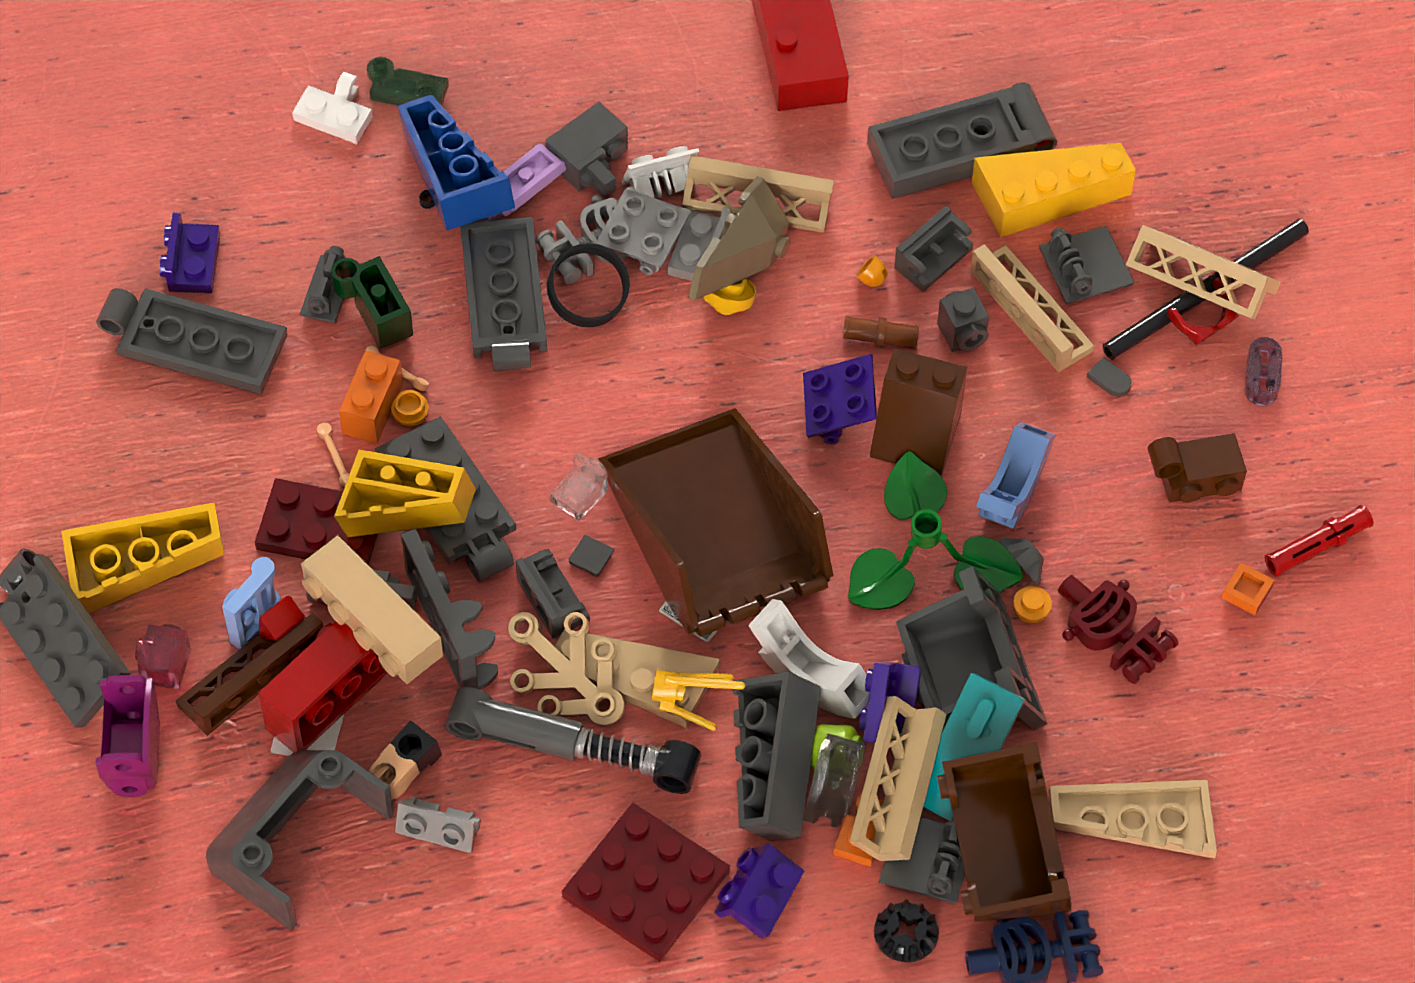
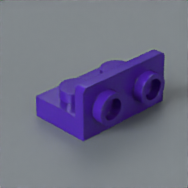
[160,212,220,293]

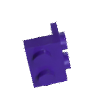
[859,661,921,743]
[714,843,804,938]

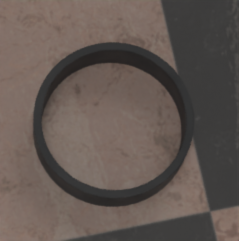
[547,244,630,327]

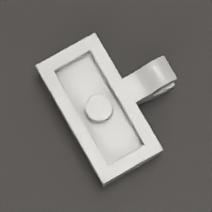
[292,72,373,144]

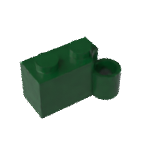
[331,256,413,349]

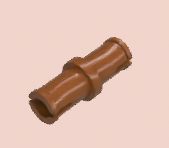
[843,316,919,349]

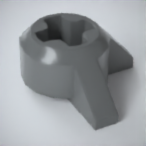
[998,538,1044,586]

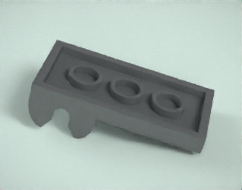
[401,528,498,690]

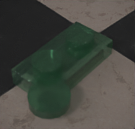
[366,57,449,106]

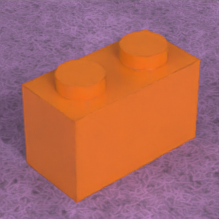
[339,350,403,444]

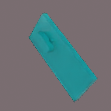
[923,672,1026,821]

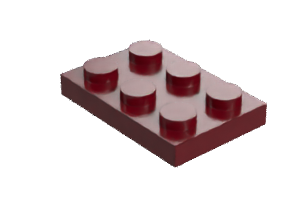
[255,478,378,565]

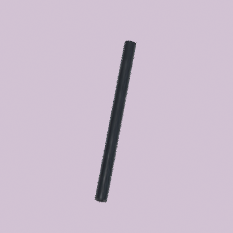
[1102,219,1309,360]

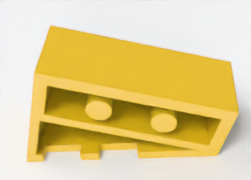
[334,450,476,537]

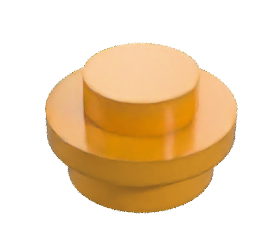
[391,390,429,426]
[1013,586,1052,624]

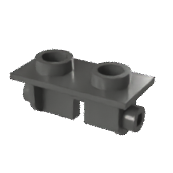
[300,246,351,323]

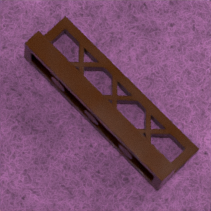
[176,613,324,736]

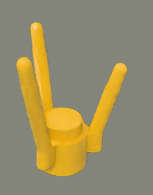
[651,669,745,731]

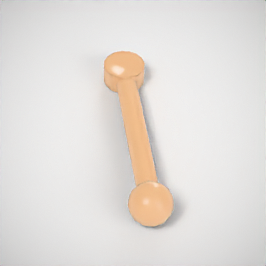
[365,345,429,391]
[317,422,350,487]

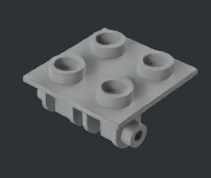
[595,189,691,275]

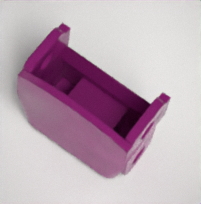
[96,675,160,797]

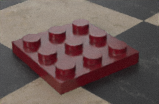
[562,802,730,962]

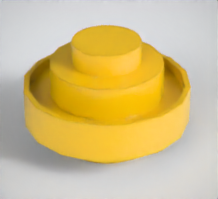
[703,278,756,315]

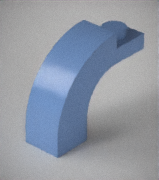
[976,422,1056,529]

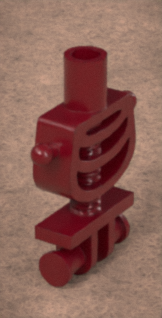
[1058,575,1179,684]

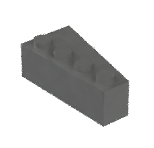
[732,672,821,841]

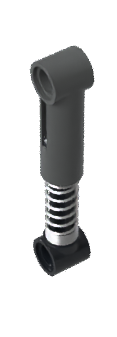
[445,687,701,794]

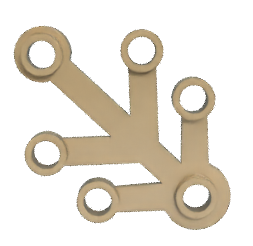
[508,612,625,726]

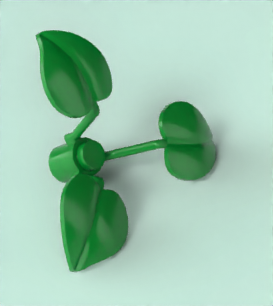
[848,451,1023,610]

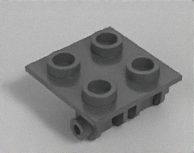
[1039,226,1134,304]
[879,817,965,904]

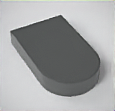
[1087,357,1131,397]

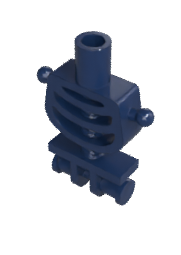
[965,910,1104,983]

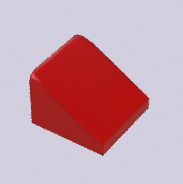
[259,596,305,641]

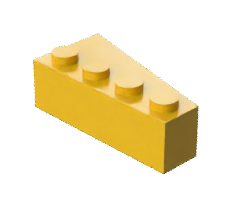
[971,143,1136,238]
[61,503,225,613]

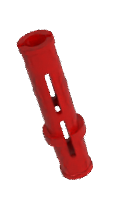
[1264,505,1374,577]

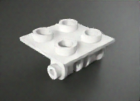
[621,146,699,198]

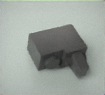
[545,102,628,197]

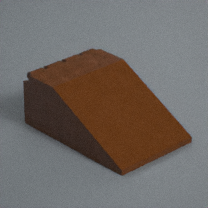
[598,408,834,637]

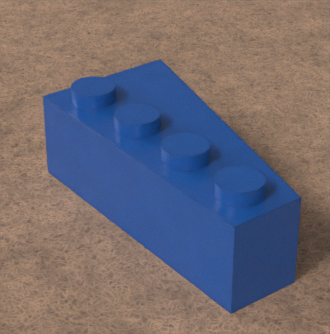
[398,95,515,231]

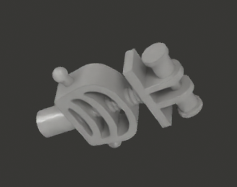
[535,195,635,284]

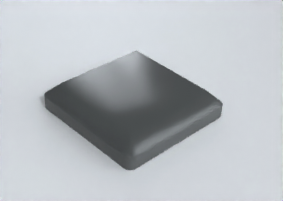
[569,535,614,576]

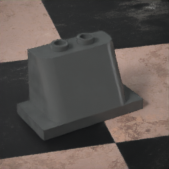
[896,566,1047,730]

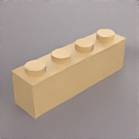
[301,535,443,684]

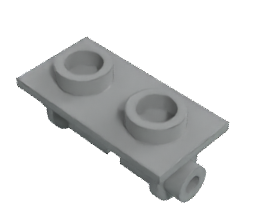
[395,796,481,853]

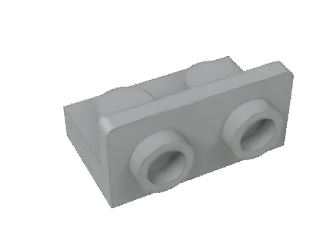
[668,208,731,281]

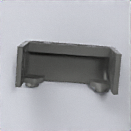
[206,750,393,931]

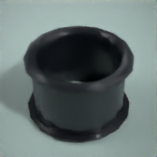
[419,190,435,209]

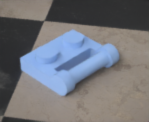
[222,557,281,650]

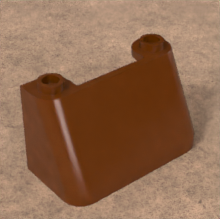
[937,743,1072,922]

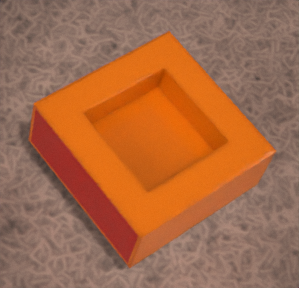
[1221,563,1275,616]

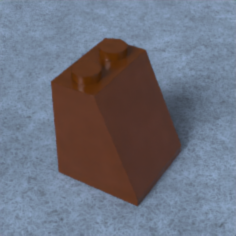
[870,348,967,476]

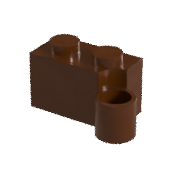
[1147,433,1247,503]

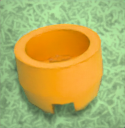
[856,255,888,287]

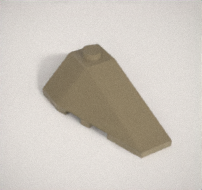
[688,176,790,300]

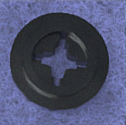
[874,899,939,962]

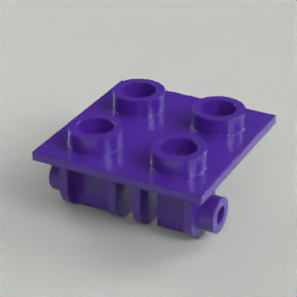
[803,354,877,444]

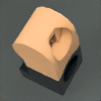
[369,720,442,800]

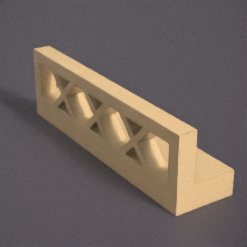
[682,155,834,233]
[1126,225,1281,319]
[970,244,1094,373]
[849,696,947,862]

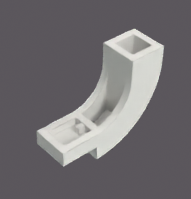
[748,599,870,719]

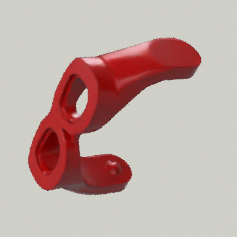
[1167,277,1239,345]

